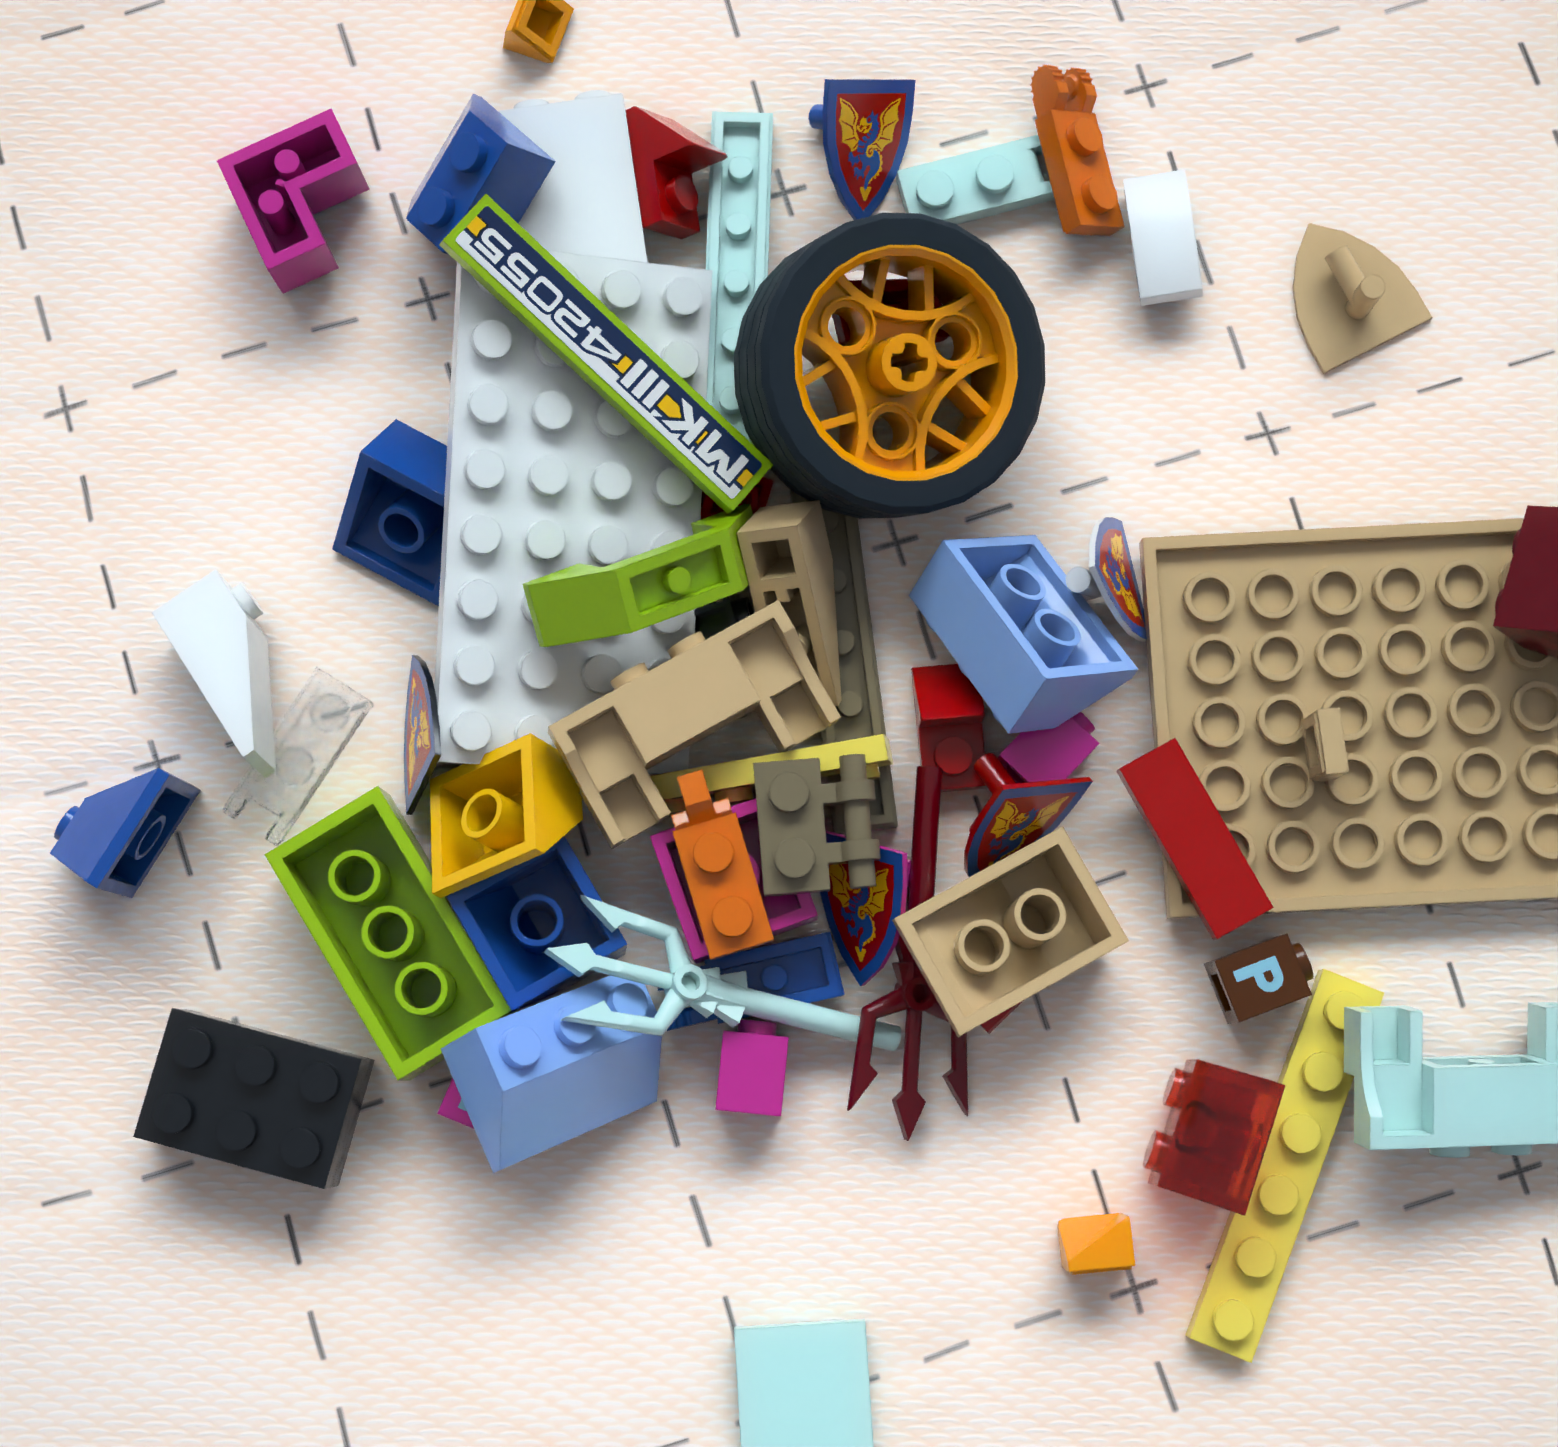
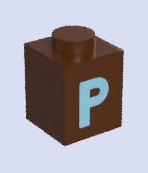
[1204,933,1314,1024]

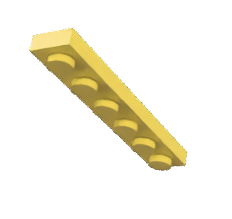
[1185,969,1384,1363]

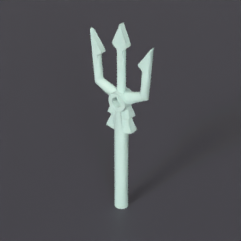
[544,895,901,1051]

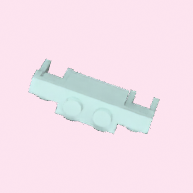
[1344,1002,1558,1158]

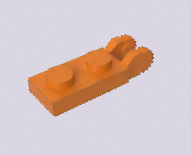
[1030,65,1125,236]

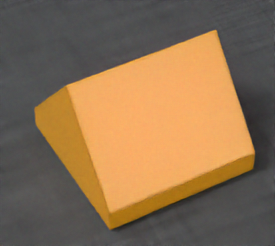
[503,0,574,63]

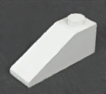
[151,569,276,778]

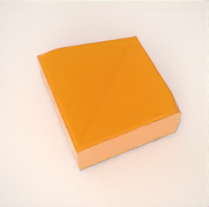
[1057,1213,1135,1275]

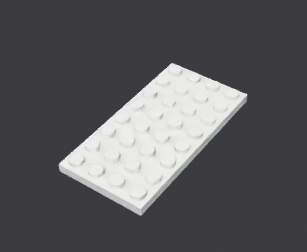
[434,250,713,774]

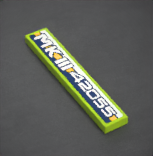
[439,194,773,513]

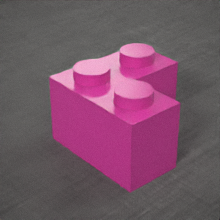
[216,108,370,294]

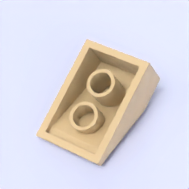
[892,826,1129,1037]

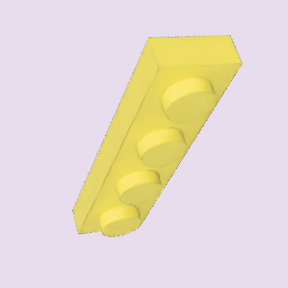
[650,734,893,816]

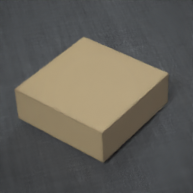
[1302,707,1349,782]

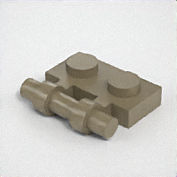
[753,754,881,897]

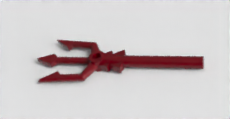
[847,766,968,1141]

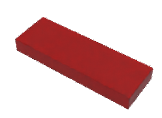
[1116,738,1274,941]

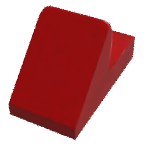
[625,106,728,240]
[911,664,987,792]

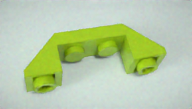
[522,504,753,647]

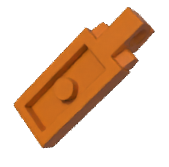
[671,769,774,960]

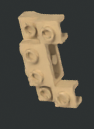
[548,600,841,850]

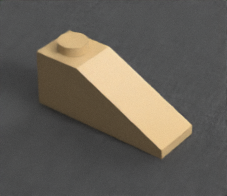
[737,500,842,706]

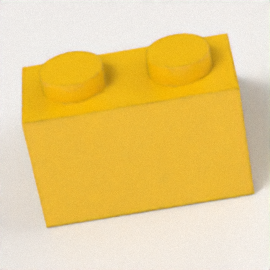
[430,733,583,898]

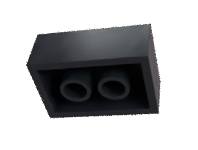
[133,1008,375,1189]

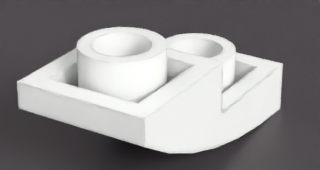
[1123,169,1203,306]

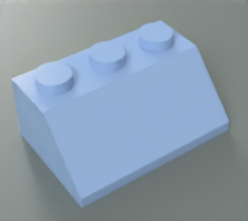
[909,535,1138,734]
[441,975,662,1173]

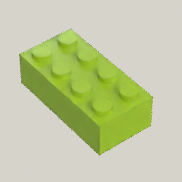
[264,786,520,1081]

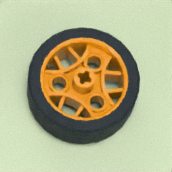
[734,213,1046,519]

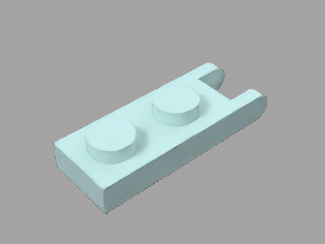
[896,135,1055,225]

